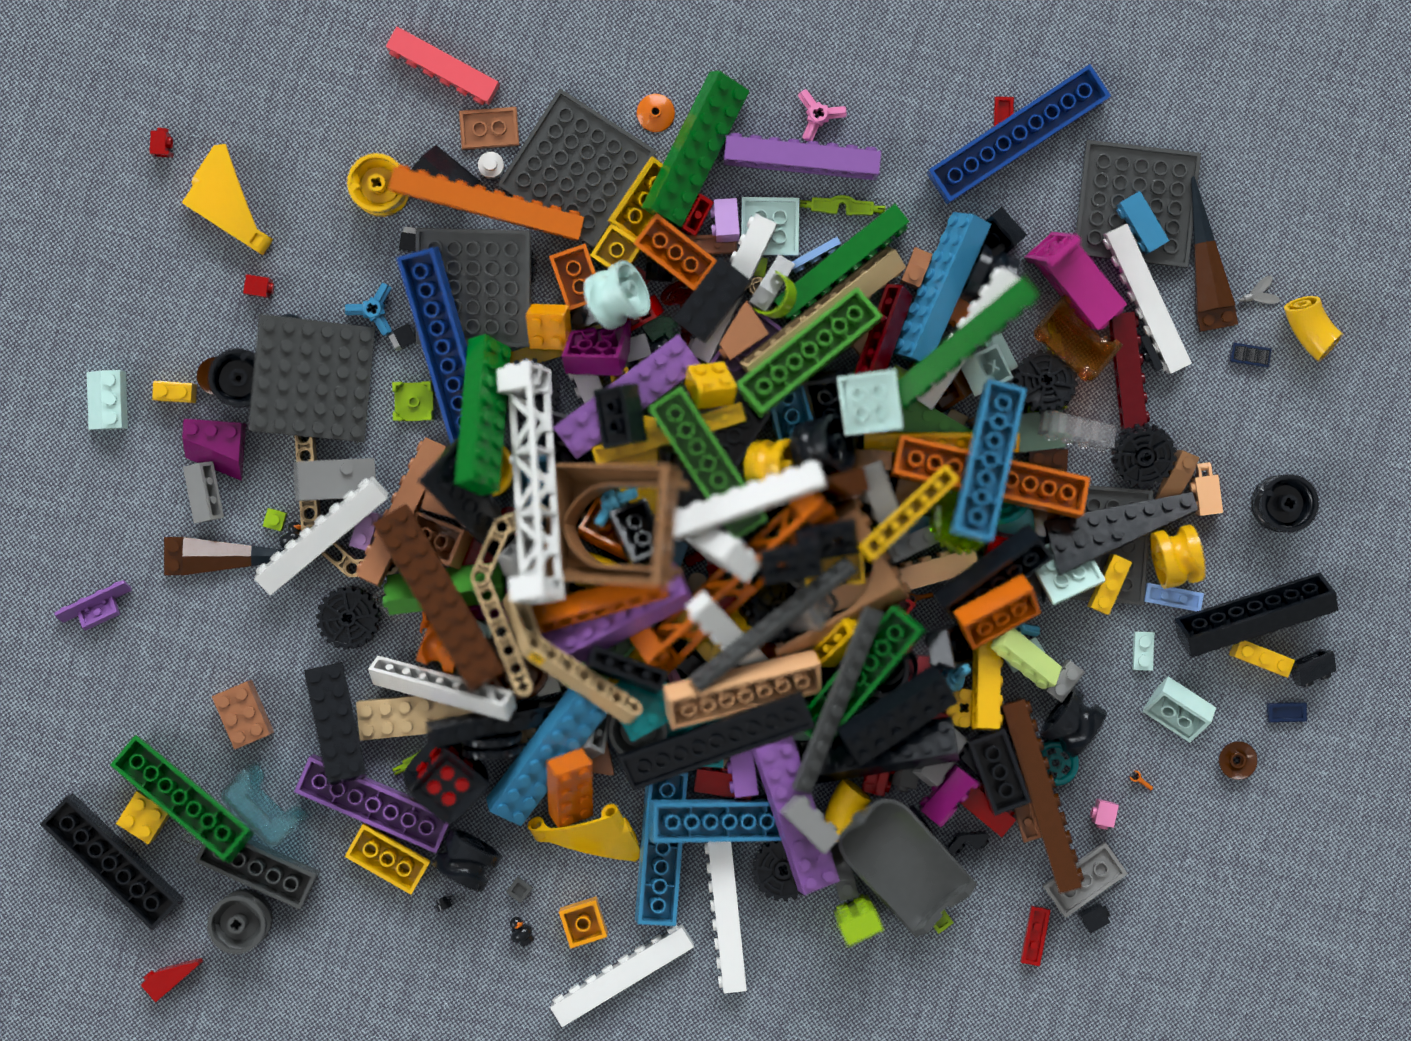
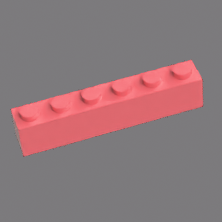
[386,26,500,105]

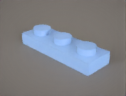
[790,237,841,274]
[1144,583,1204,612]

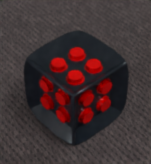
[403,742,489,825]

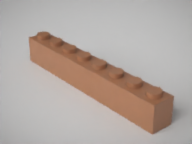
[356,437,447,587]

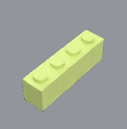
[990,628,1062,689]

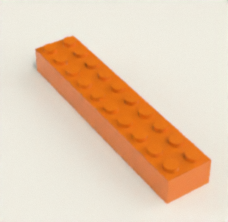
[890,435,1090,519]

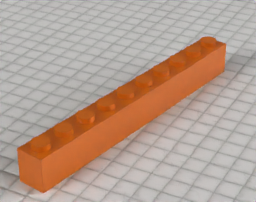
[388,164,584,241]

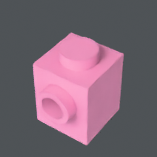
[1090,799,1119,830]

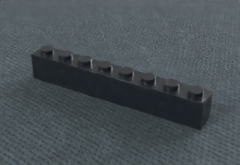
[425,696,563,748]

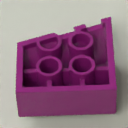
[562,320,631,376]
[182,419,246,481]
[919,764,979,827]

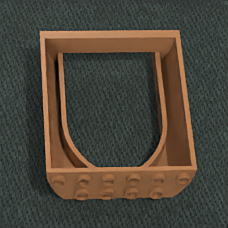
[543,463,689,586]
[741,497,911,657]

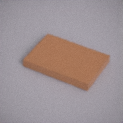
[459,107,520,150]

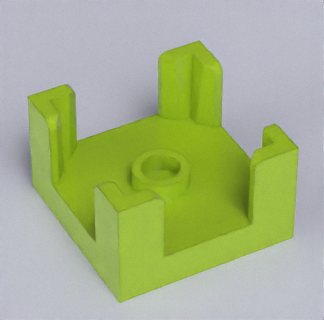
[392,381,434,422]

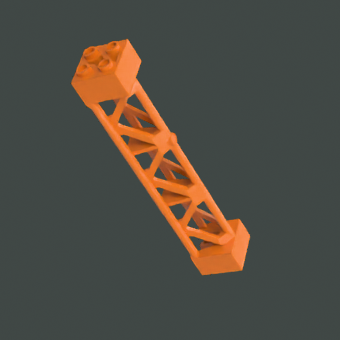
[629,491,838,677]

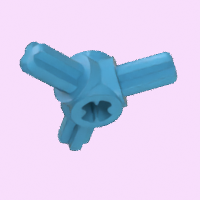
[345,283,392,336]

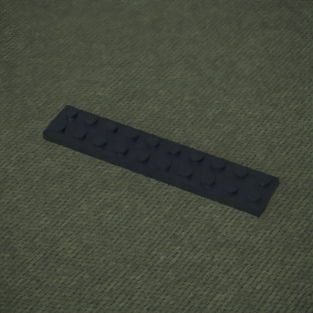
[618,691,815,791]

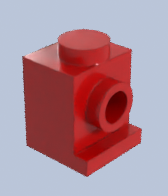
[149,128,174,158]

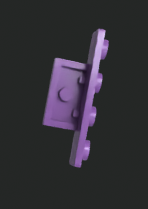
[54,580,132,631]

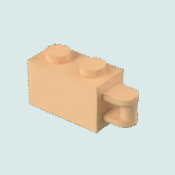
[1189,462,1223,516]

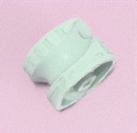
[584,260,650,330]

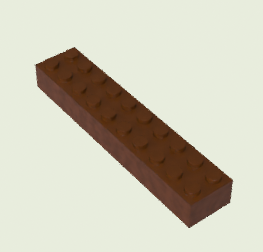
[372,504,507,693]
[1002,697,1084,894]

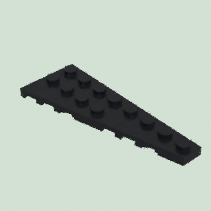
[417,439,516,558]
[1043,492,1198,576]

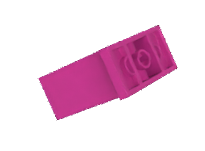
[1024,232,1127,330]

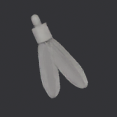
[1239,275,1280,304]

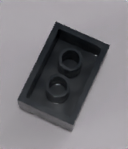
[609,498,657,566]
[925,623,973,671]

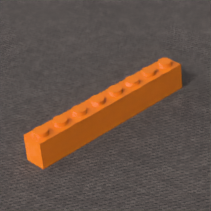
[520,583,668,634]

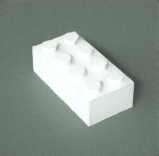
[685,527,761,583]

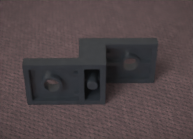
[759,519,859,585]

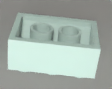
[87,370,128,430]
[1142,676,1216,742]

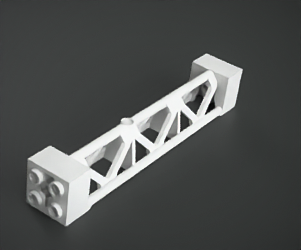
[497,360,565,605]

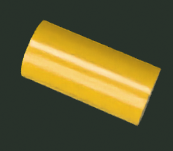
[608,156,663,239]
[344,823,431,895]

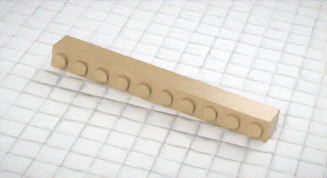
[739,246,906,375]

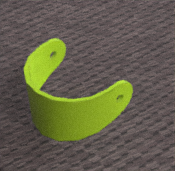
[752,270,797,319]

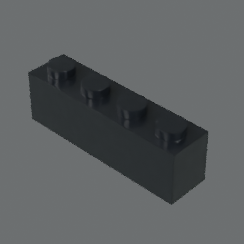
[584,646,668,694]

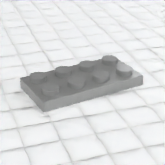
[1042,841,1128,918]

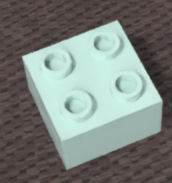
[961,343,1014,397]

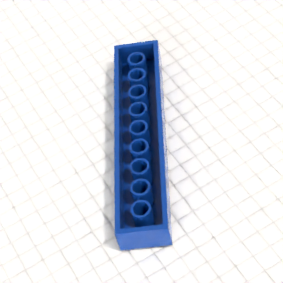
[926,64,1111,205]
[396,246,467,444]

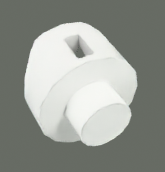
[478,152,504,180]

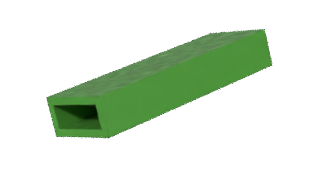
[383,562,505,615]

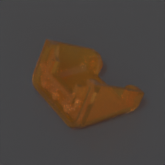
[1033,294,1123,381]

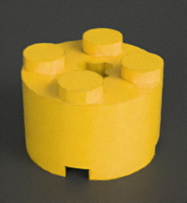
[944,688,972,728]

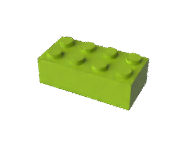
[833,894,884,946]

